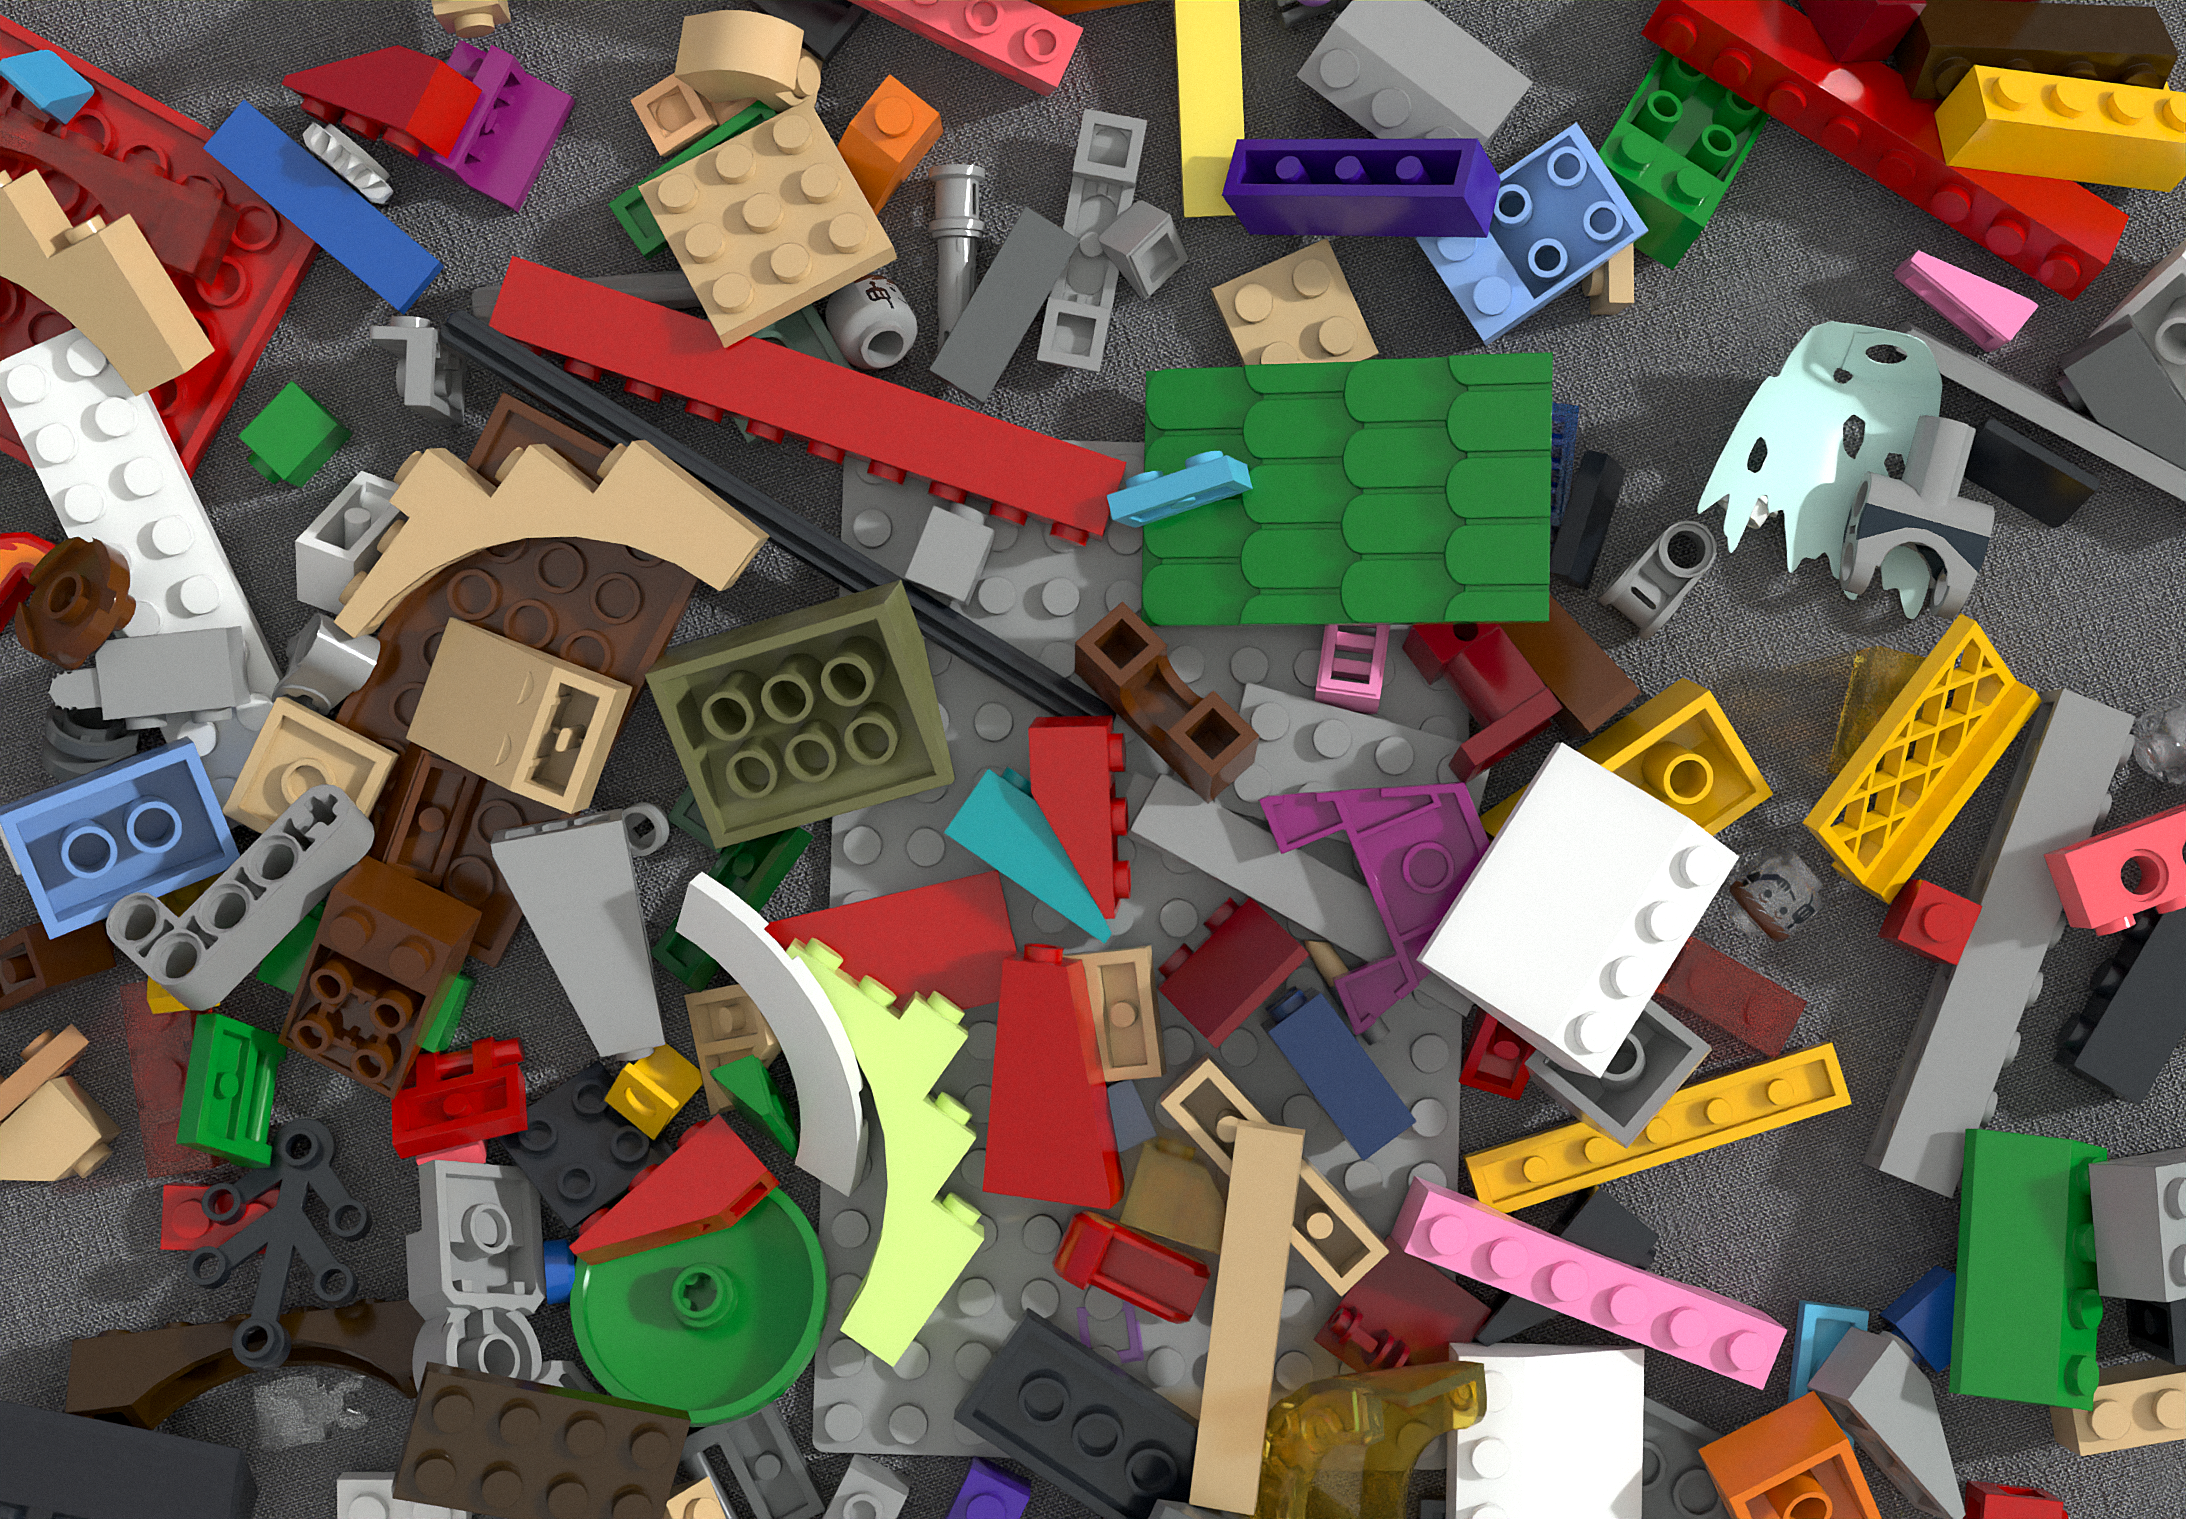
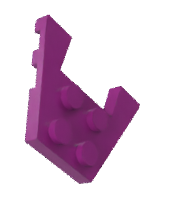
[1258,782,1490,1035]

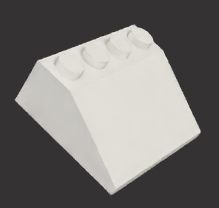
[1416,742,1739,1078]
[1446,1343,1644,1519]

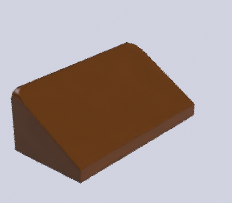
[369,741,480,887]

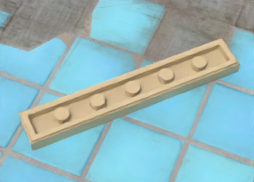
[1189,1119,1305,1516]

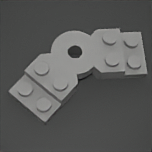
[406,1160,599,1394]

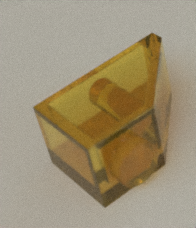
[1827,645,1926,775]
[1119,1136,1227,1255]

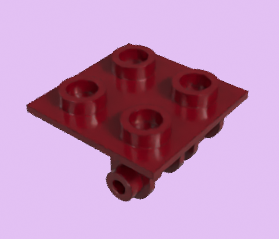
[1313,1235,1493,1416]

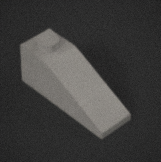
[1807,1327,1965,1519]

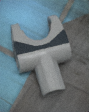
[1839,415,1995,620]

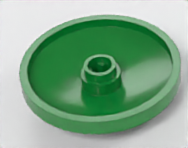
[570,1187,830,1427]

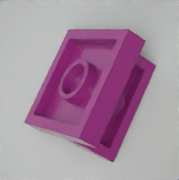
[405,39,576,213]

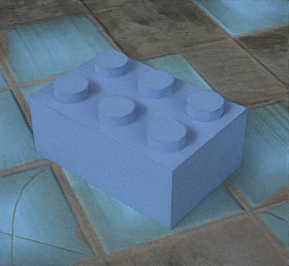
[0,736,240,940]

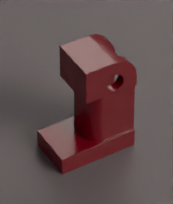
[1402,624,1564,784]

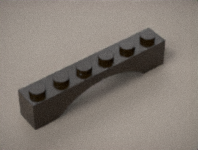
[65,1298,425,1431]

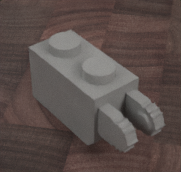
[48,626,251,730]

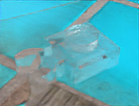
[253,1373,375,1451]

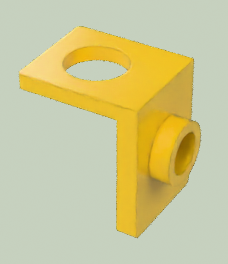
[604,1042,704,1140]

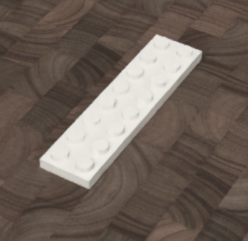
[0,328,284,830]

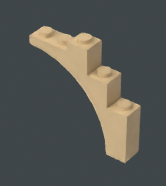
[0,169,215,396]
[334,440,770,638]

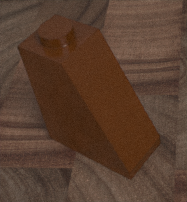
[1500,594,1641,739]

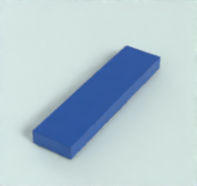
[203,99,445,315]

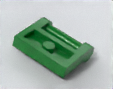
[176,1013,288,1168]

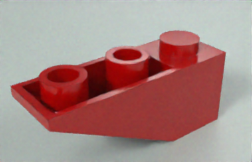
[281,45,482,159]
[1028,715,1131,919]
[569,1114,780,1266]

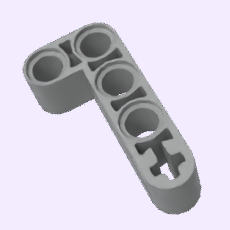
[106,784,374,1011]

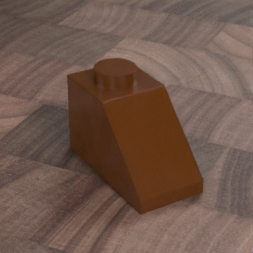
[0,920,117,1014]

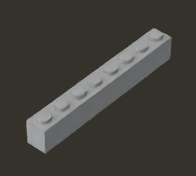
[1863,688,2136,1198]

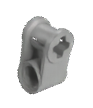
[1597,520,1717,642]
[272,612,380,716]

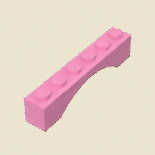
[1391,1176,1787,1390]

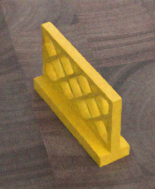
[1802,613,2042,905]

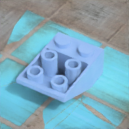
[1414,122,1648,346]

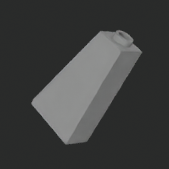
[490,808,665,1061]

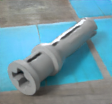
[929,164,985,354]

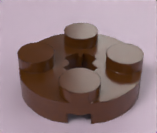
[15,537,136,671]

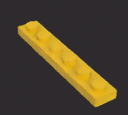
[1463,1041,1852,1213]

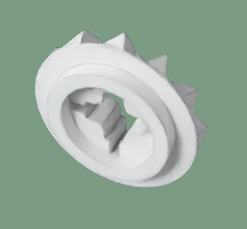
[303,122,394,204]

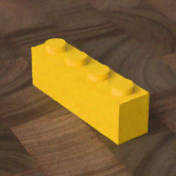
[1934,65,2186,192]

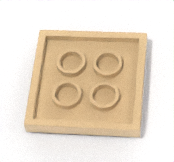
[638,99,898,348]

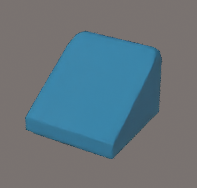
[0,50,94,125]

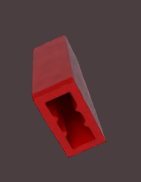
[982,943,1125,1210]

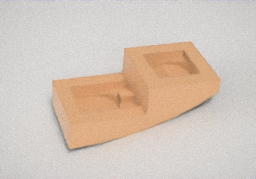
[630,72,758,157]

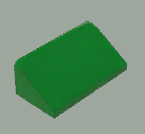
[710,1054,800,1159]

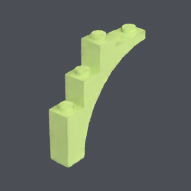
[785,937,984,1367]

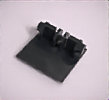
[495,1060,674,1231]

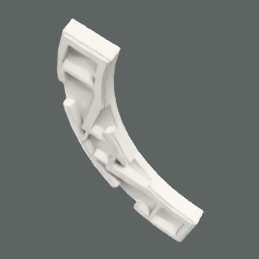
[675,872,869,1197]

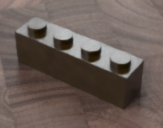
[1893,0,2179,99]

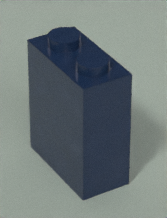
[1260,985,1417,1161]

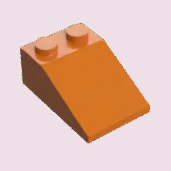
[1698,1390,1882,1519]

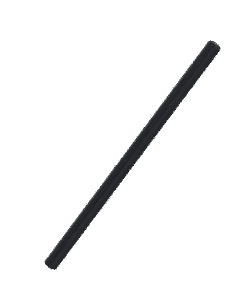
[440,310,1117,723]

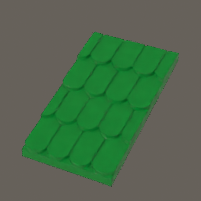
[1141,352,1553,628]

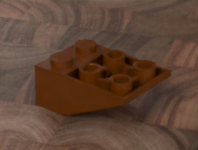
[278,855,483,1100]

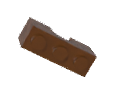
[1074,601,1259,804]

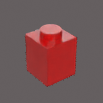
[1877,879,1983,966]

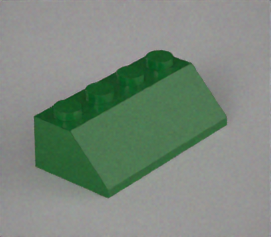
[1949,1128,2107,1411]

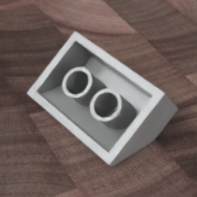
[1296,0,1534,149]

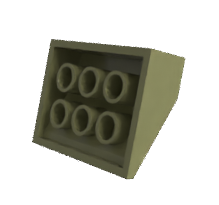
[645,580,955,849]

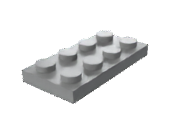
[1214,683,1490,845]

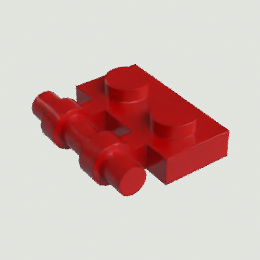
[391,1036,528,1159]

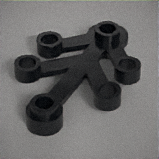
[186,1118,372,1372]

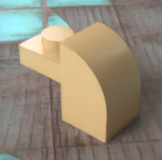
[674,10,823,114]

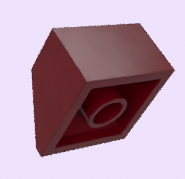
[1156,896,1310,1049]

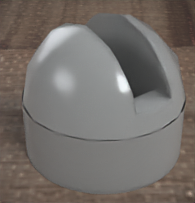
[623,802,671,856]

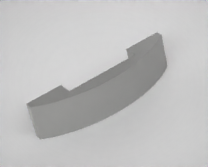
[1037,108,1147,373]

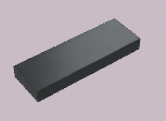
[927,206,1080,406]

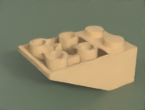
[406,617,633,814]

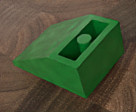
[1597,49,1770,270]

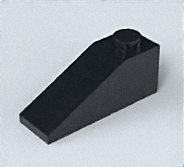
[1474,1185,1660,1347]

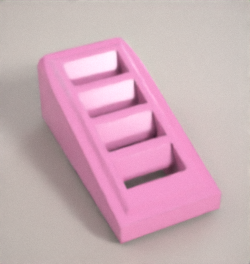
[1893,250,2038,352]
[1315,625,1390,714]

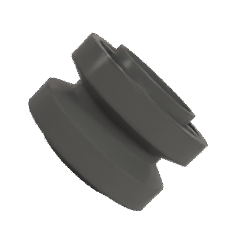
[41,702,140,782]

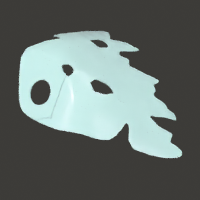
[1697,321,1942,619]

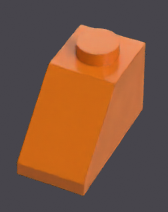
[837,74,943,215]

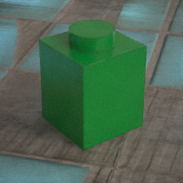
[238,380,353,488]

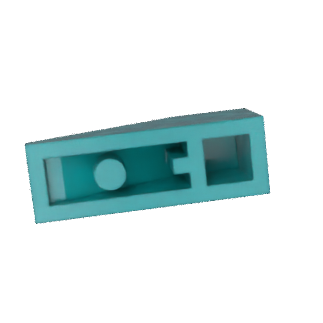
[944,766,1112,944]

